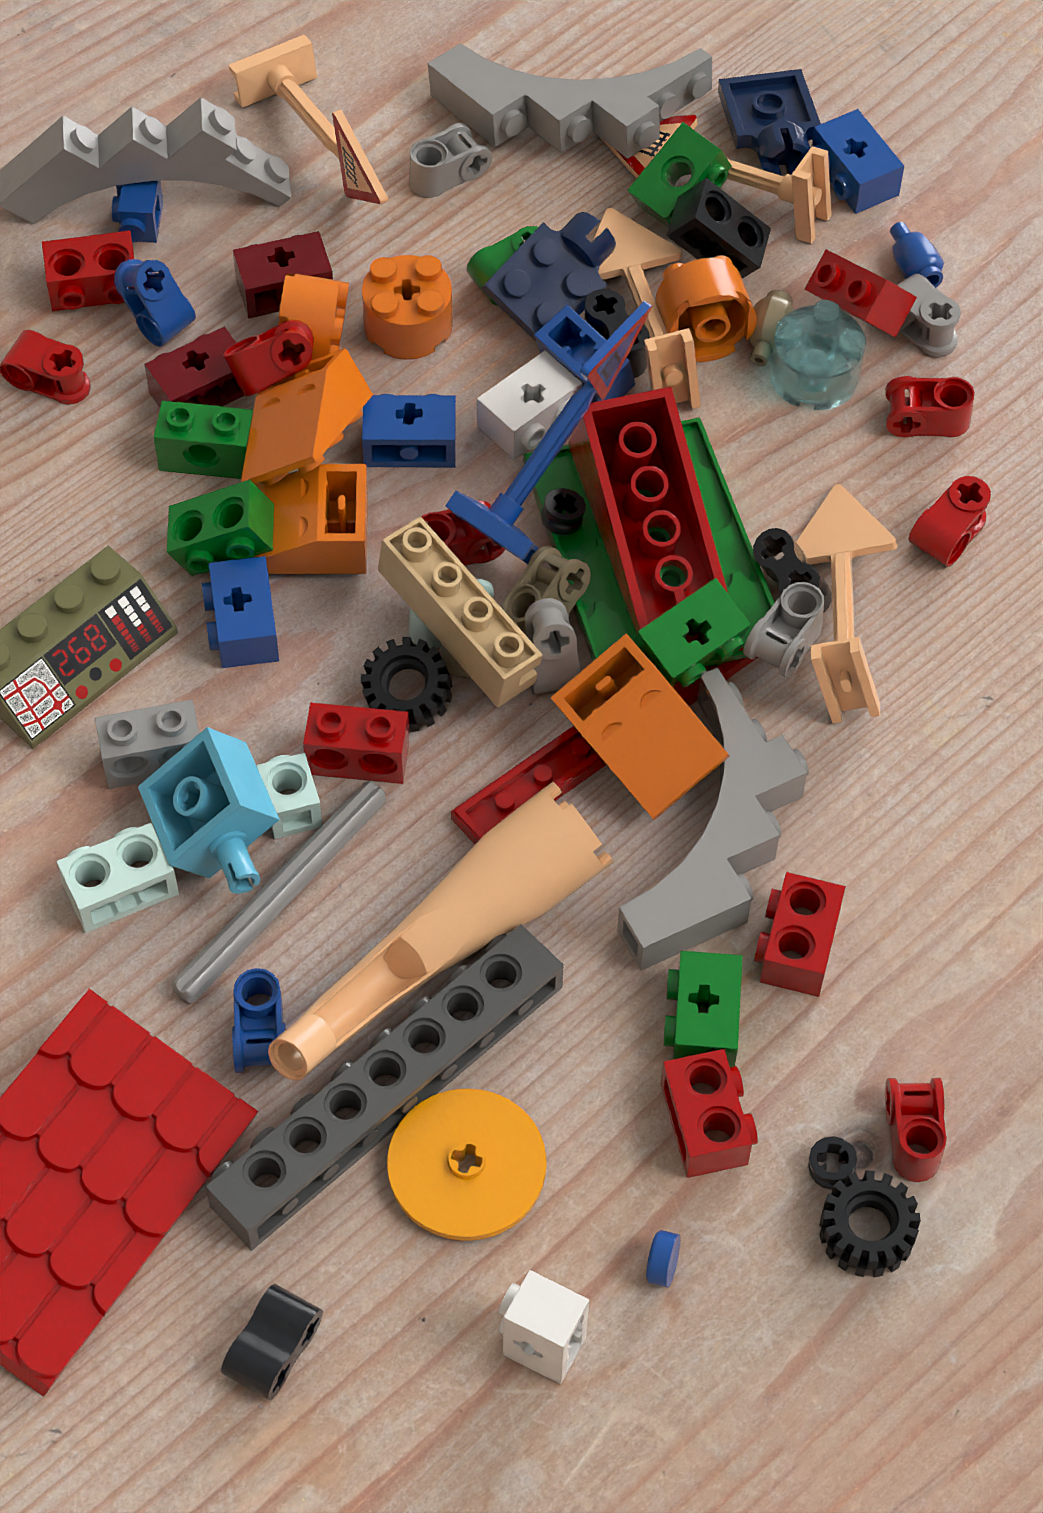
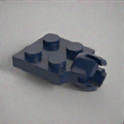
[718,69,821,176]
[481,212,616,341]

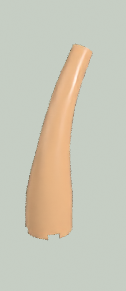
[268,782,614,1081]

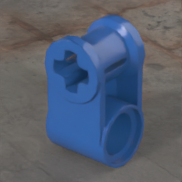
[114,259,196,347]
[232,968,286,1073]

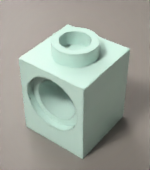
[257,753,322,839]

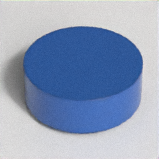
[646,1230,681,1288]

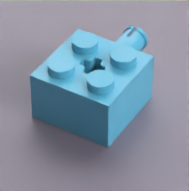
[138,727,280,894]

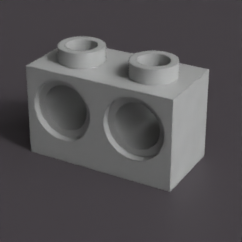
[95,699,199,789]

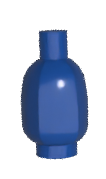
[890,222,944,288]

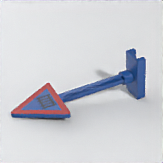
[445,301,653,565]

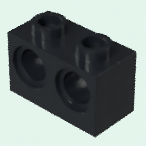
[666,178,771,279]

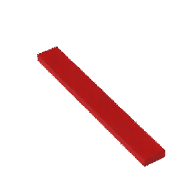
[451,657,758,845]

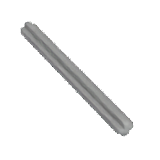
[172,781,386,1004]

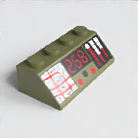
[0,545,178,749]

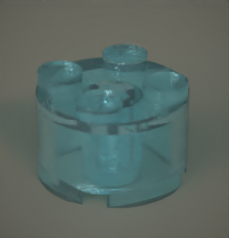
[771,300,866,410]

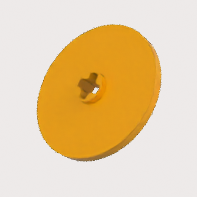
[387,1088,547,1241]

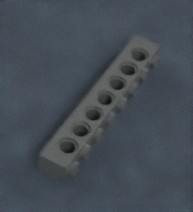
[206,924,564,1251]

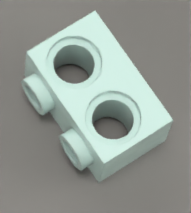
[57,823,179,933]

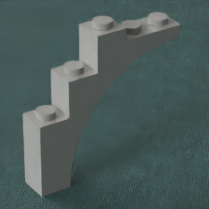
[428,43,712,159]
[0,97,291,224]
[617,667,809,971]

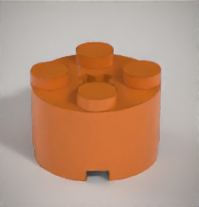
[362,255,453,359]
[655,255,757,362]
[278,273,349,361]

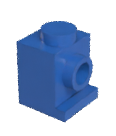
[112,181,163,243]

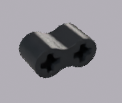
[584,289,649,378]
[753,528,832,615]
[221,1284,323,1401]

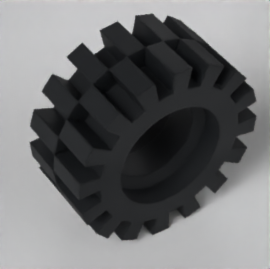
[361,637,453,732]
[819,1170,921,1277]

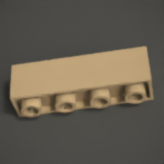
[378,516,543,708]

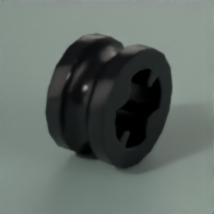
[541,488,586,535]
[808,1136,857,1190]

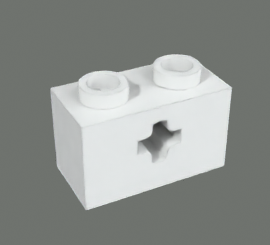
[477,350,582,459]
[498,1270,589,1384]

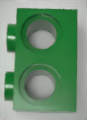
[166,479,274,576]

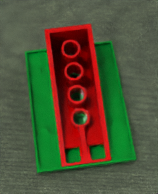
[522,387,775,667]

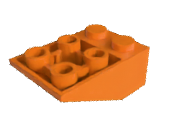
[241,348,373,486]
[252,464,368,574]
[550,634,730,820]

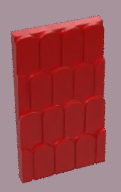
[0,988,259,1397]

